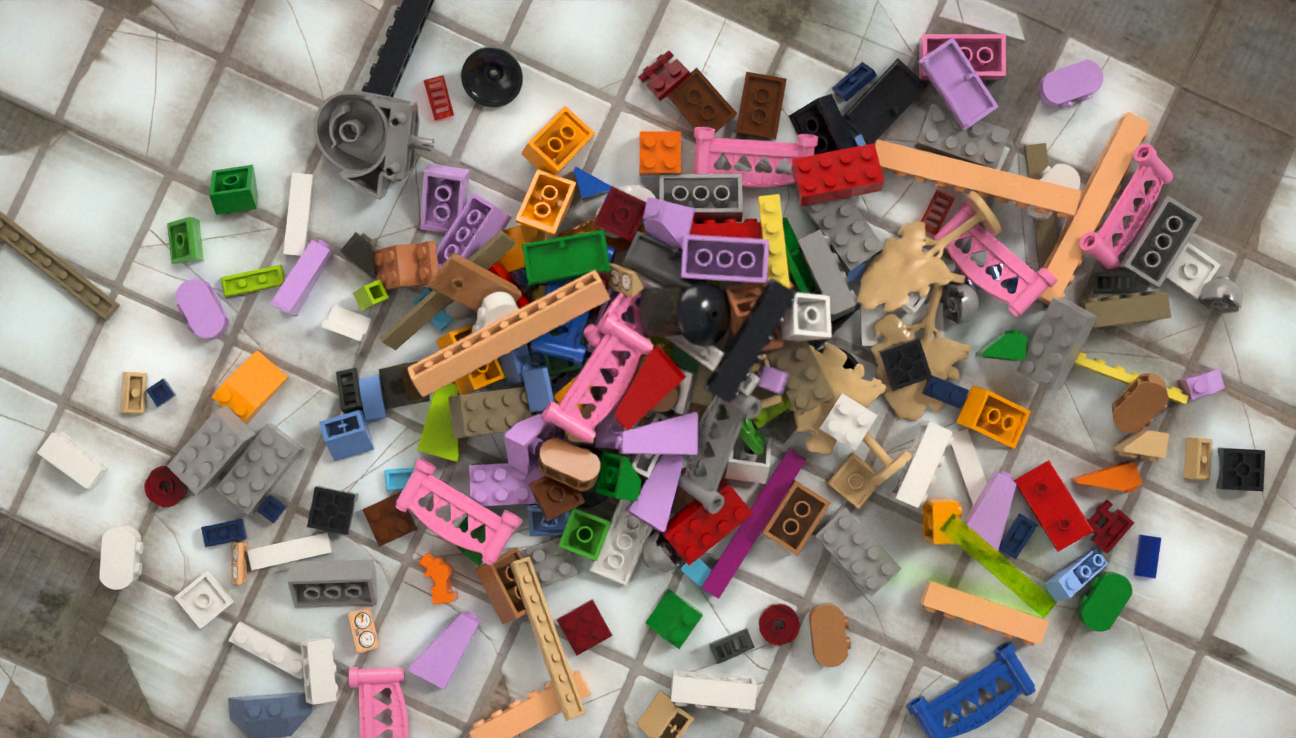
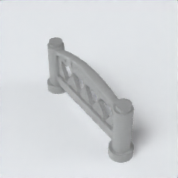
[678,391,762,514]

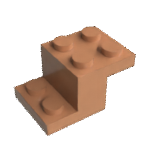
[374,241,439,291]
[725,282,783,351]

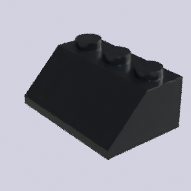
[789,94,857,155]

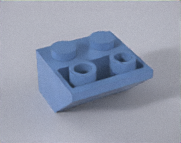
[498,337,548,386]
[319,410,374,461]

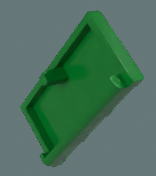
[782,217,815,294]
[522,230,611,286]

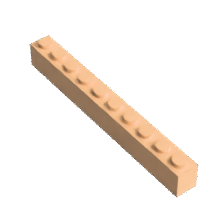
[1037,112,1150,306]
[875,139,1082,219]
[407,270,610,397]

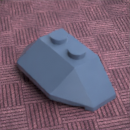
[228,692,312,738]

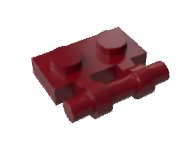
[638,50,691,102]
[1087,499,1134,554]

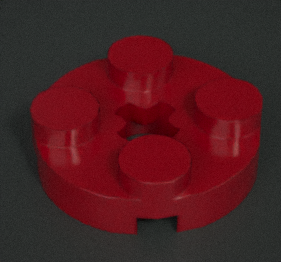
[144,466,188,507]
[758,603,800,646]

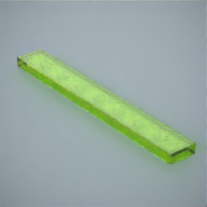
[940,513,1057,618]

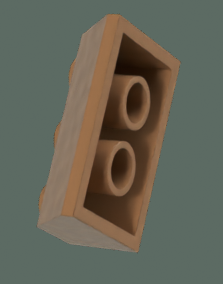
[475,547,527,624]

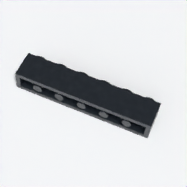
[362,0,435,97]
[703,278,797,403]

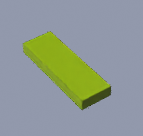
[220,265,285,298]

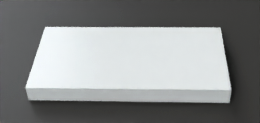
[860,303,944,346]
[589,499,653,586]

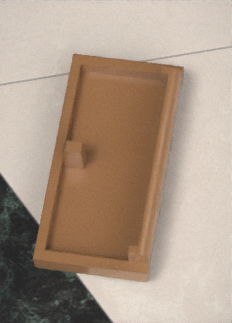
[428,253,522,312]

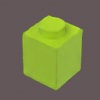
[353,279,389,311]

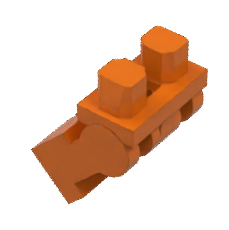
[418,552,459,605]

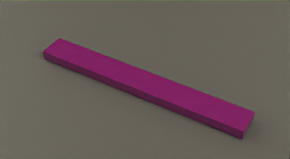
[701,448,807,599]

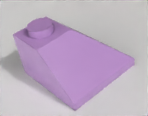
[643,197,695,249]

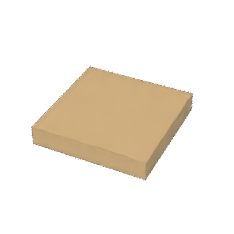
[827,452,879,510]

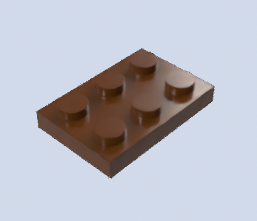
[666,68,737,134]
[735,72,787,140]

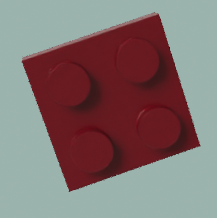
[593,186,647,242]
[557,599,613,656]

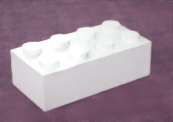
[890,421,953,508]
[670,670,757,713]

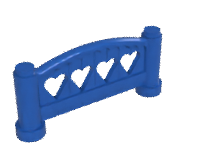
[531,246,616,367]
[906,642,1036,738]

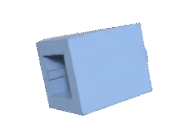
[1044,547,1108,602]

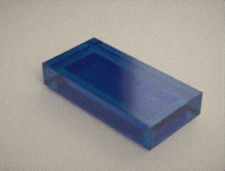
[1133,534,1161,578]

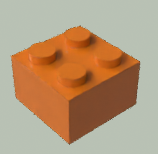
[639,131,681,176]

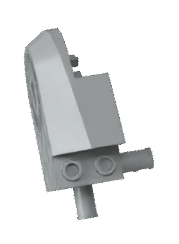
[314,90,435,200]

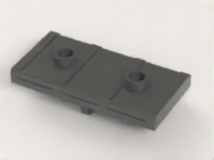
[622,231,707,292]

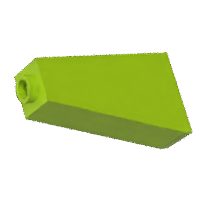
[417,382,460,462]

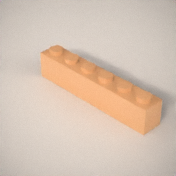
[920,579,1049,646]
[469,669,591,738]

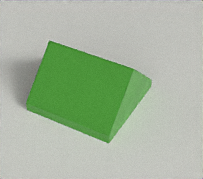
[167,217,204,264]
[558,508,612,561]

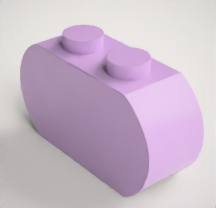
[1038,60,1103,109]
[176,279,230,339]

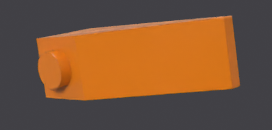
[1071,460,1142,493]

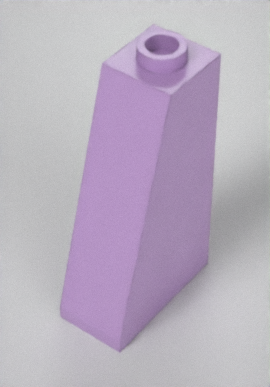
[271,239,333,315]
[616,412,698,455]
[625,454,685,532]
[961,470,1017,557]
[408,611,481,689]

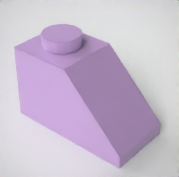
[756,365,790,395]
[1179,369,1225,399]

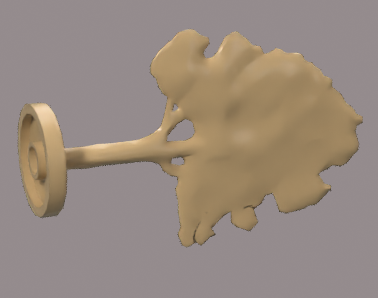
[857,190,1002,312]
[871,271,971,421]
[785,343,913,487]

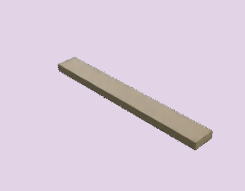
[509,556,586,721]

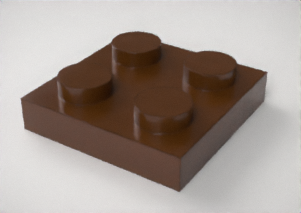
[528,476,585,522]
[362,492,417,547]

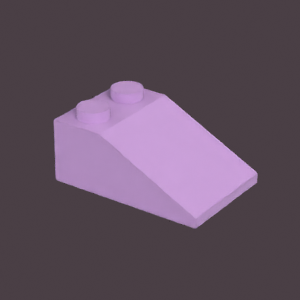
[420,164,470,233]
[504,413,565,474]

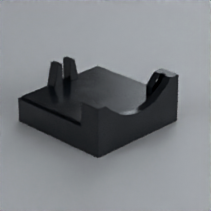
[879,337,932,391]
[1216,448,1265,492]
[307,486,359,535]

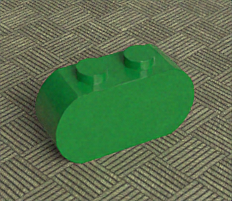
[1077,571,1133,632]

